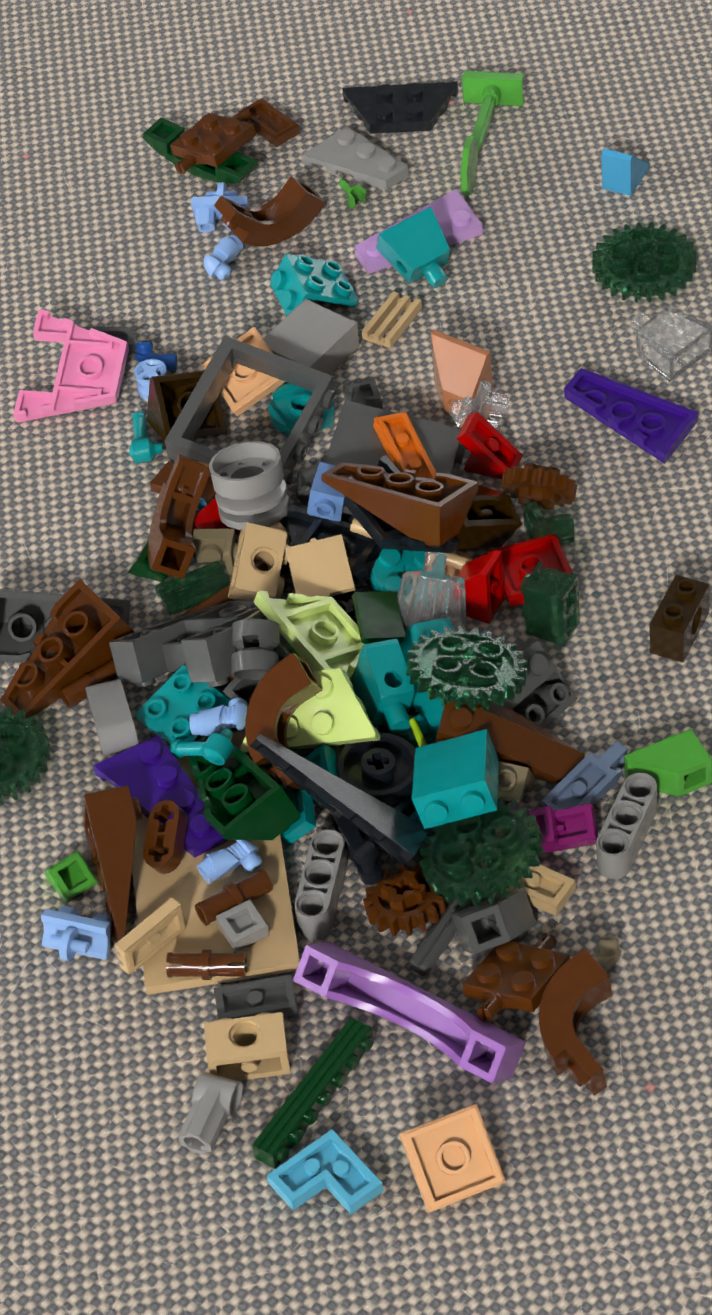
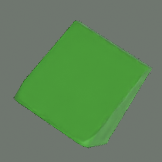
[44,851,98,902]

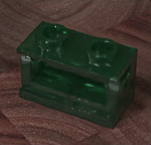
[521,561,580,647]

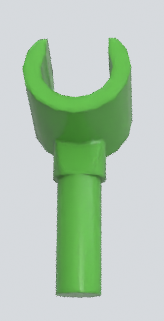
[338,179,366,209]

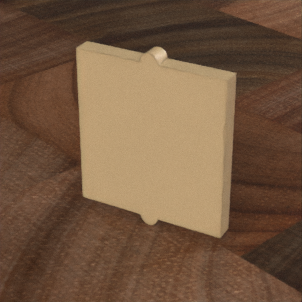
[285,534,355,597]

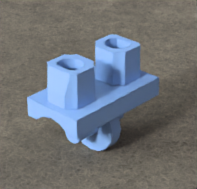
[191,182,249,232]
[41,905,112,961]

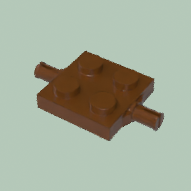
[170,108,256,174]
[462,933,570,1023]

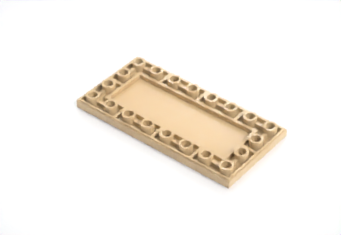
[119,731,300,995]

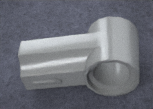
[178,1072,243,1155]

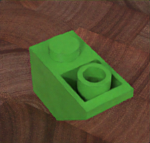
[624,729,712,797]

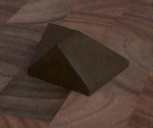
[146,370,228,442]

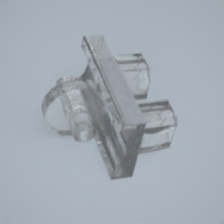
[449,380,509,433]

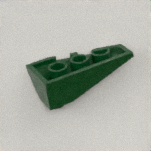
[188,736,301,840]

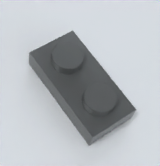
[214,974,298,1019]

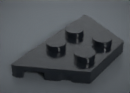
[342,81,458,134]
[343,455,459,553]
[288,504,382,585]

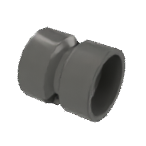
[231,619,279,681]

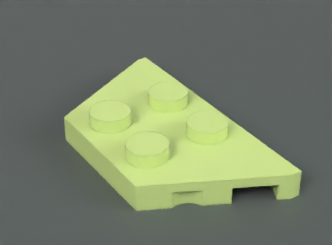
[254,591,364,679]
[241,668,380,755]

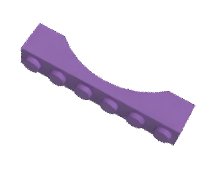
[293,941,526,1084]

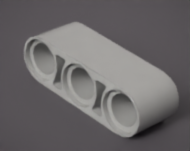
[85,679,139,756]
[596,773,657,879]
[295,829,347,940]

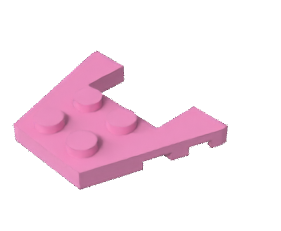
[13,309,129,422]

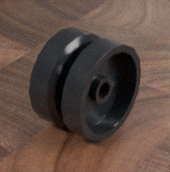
[337,733,416,817]

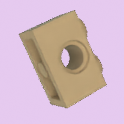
[228,522,290,600]
[204,1012,291,1081]

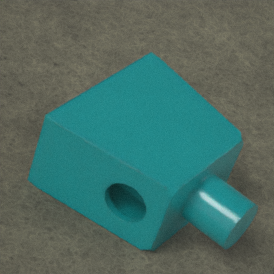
[376,207,450,289]
[351,638,415,733]

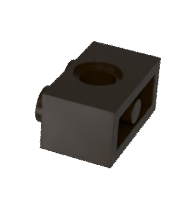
[649,575,710,663]

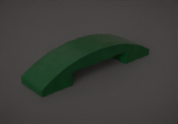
[142,117,258,184]

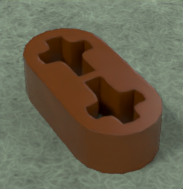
[143,800,187,874]

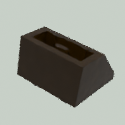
[454,485,522,549]

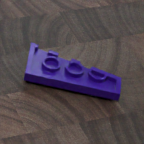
[564,368,698,464]
[93,735,228,858]

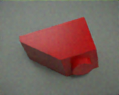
[447,550,505,624]

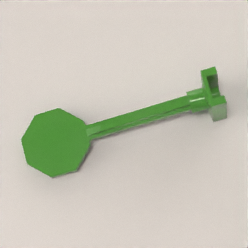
[461,70,525,195]

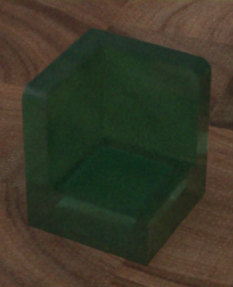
[523,501,575,545]

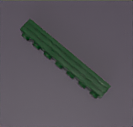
[252,1017,374,1169]

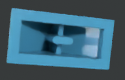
[601,148,650,196]

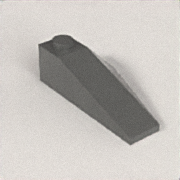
[0,589,131,663]

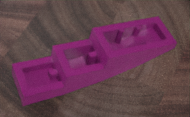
[437,803,598,861]

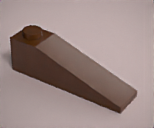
[322,462,478,546]
[0,579,134,723]
[434,684,585,785]
[83,786,142,944]

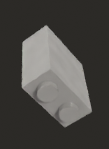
[263,299,360,375]

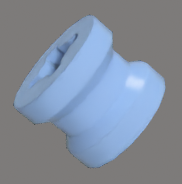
[134,359,167,400]

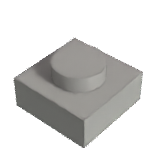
[216,900,269,952]

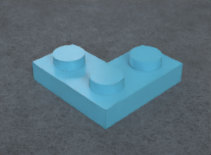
[267,1129,383,1215]

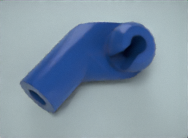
[134,340,178,370]

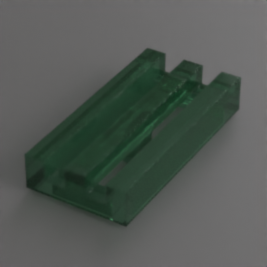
[155,561,231,616]

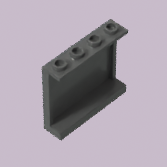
[325,400,466,515]

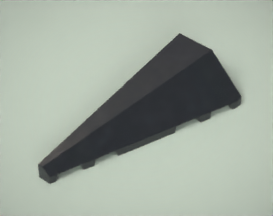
[250,734,430,865]

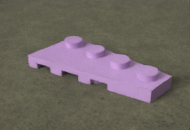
[354,189,483,274]

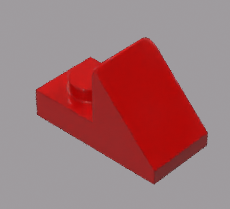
[456,411,523,479]

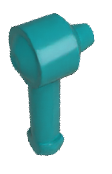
[129,411,163,464]
[170,729,234,766]

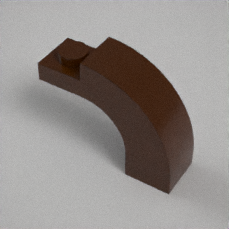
[214,176,326,246]
[147,454,210,580]
[245,653,322,792]
[539,948,613,1095]

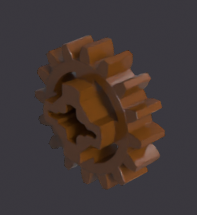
[501,463,577,510]
[363,865,449,936]

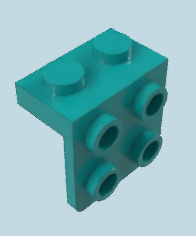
[270,254,359,316]
[136,665,238,746]

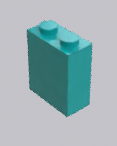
[412,729,499,829]

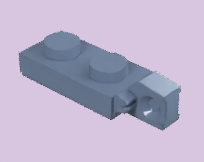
[540,741,628,811]

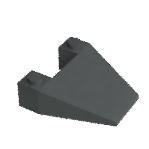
[109,598,282,688]

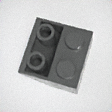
[472,640,578,729]

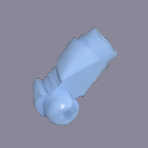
[204,235,243,280]
[189,698,248,738]
[197,840,262,884]

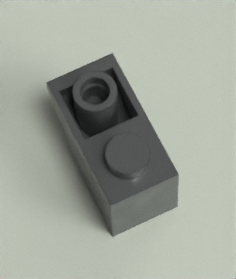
[452,887,536,954]

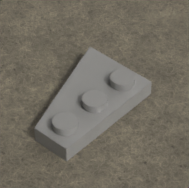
[302,126,409,190]

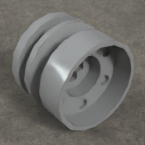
[209,441,290,530]

